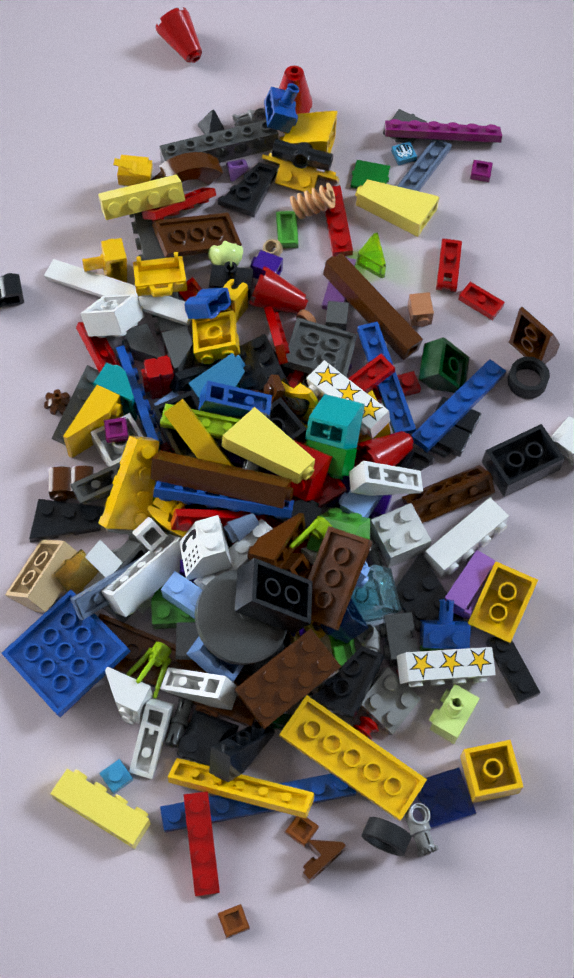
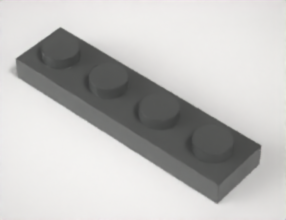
[52,365,99,445]

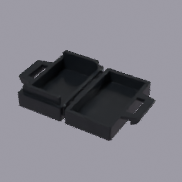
[429,397,482,458]

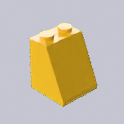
[280,111,338,153]

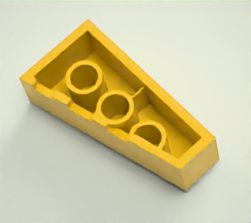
[98,436,159,530]

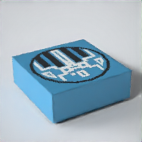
[391,142,417,166]

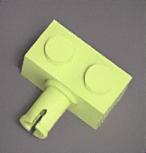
[429,684,480,744]

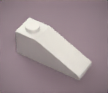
[349,461,423,496]
[160,667,238,710]
[129,698,175,779]

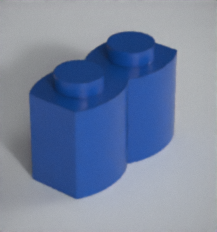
[184,288,231,319]

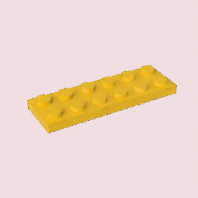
[279,695,427,821]

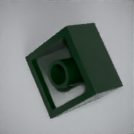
[419,337,470,393]

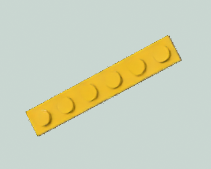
[168,758,314,819]

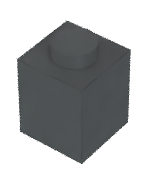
[326,301,349,331]

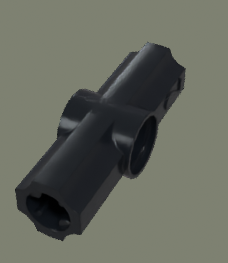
[271,139,334,171]

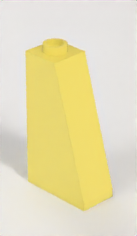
[355,179,440,237]
[222,407,315,484]

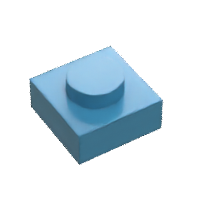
[99,759,134,794]

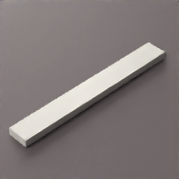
[44,259,192,326]

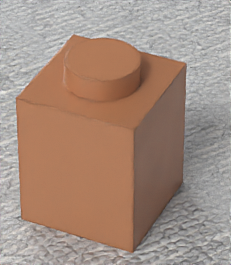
[407,292,434,327]

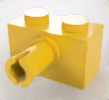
[82,238,127,282]

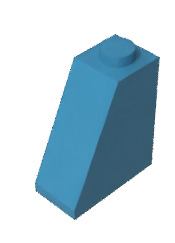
[189,353,246,400]

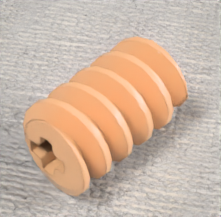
[290,183,335,219]

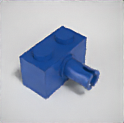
[264,83,299,133]
[419,599,471,649]

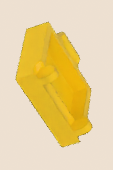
[133,252,187,297]

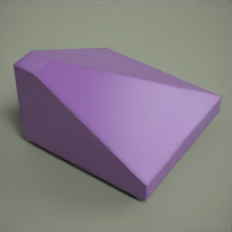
[226,159,249,181]

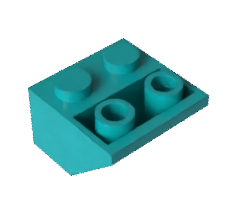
[305,394,365,449]

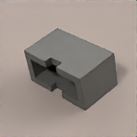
[379,612,419,667]

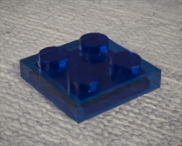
[417,767,476,829]

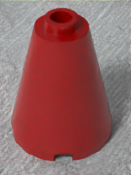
[156,7,202,63]
[279,65,312,114]
[248,266,308,314]
[354,431,413,467]

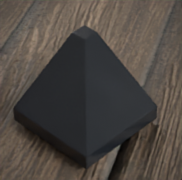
[198,109,224,134]

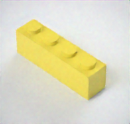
[98,174,185,220]
[50,769,151,849]

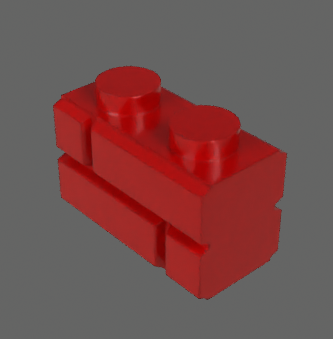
[141,355,174,399]

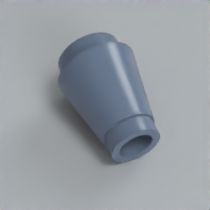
[223,513,259,543]

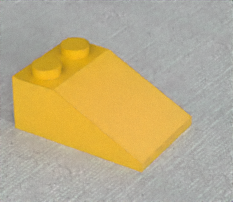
[63,385,124,458]
[468,561,538,643]

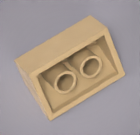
[5,539,83,613]

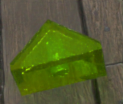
[357,233,386,278]

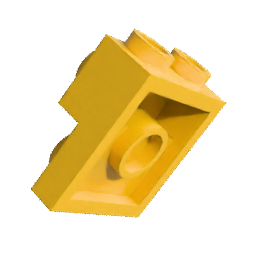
[192,310,240,364]

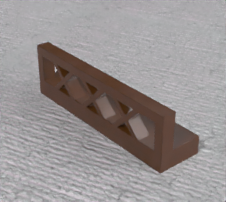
[402,465,495,523]

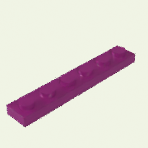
[384,119,502,143]

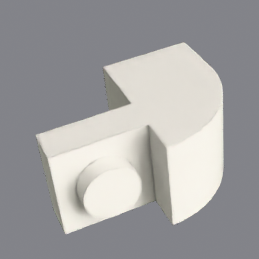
[132,517,168,552]

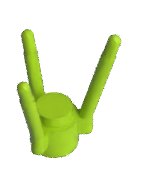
[289,516,332,562]
[126,642,172,699]

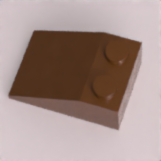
[509,307,560,364]

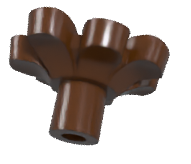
[44,389,70,415]

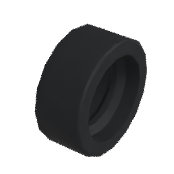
[507,357,550,399]
[361,817,412,856]

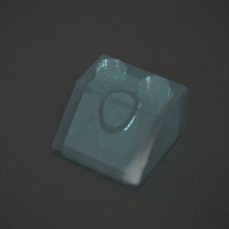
[351,565,401,622]

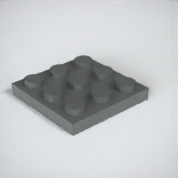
[283,318,358,377]

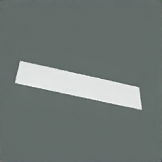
[85,540,151,614]

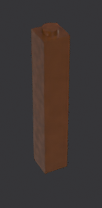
[323,253,423,360]
[150,450,294,509]

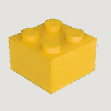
[460,740,524,803]

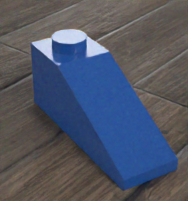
[198,381,272,417]

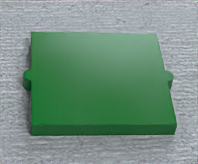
[350,160,390,189]

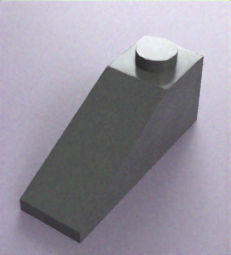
[70,462,121,505]

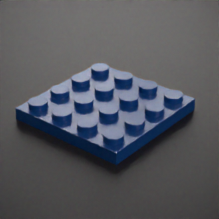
[1,589,131,717]

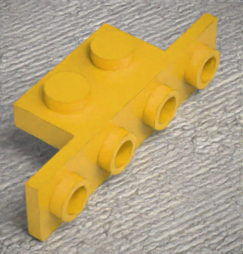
[262,153,340,195]

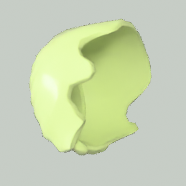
[208,241,243,267]

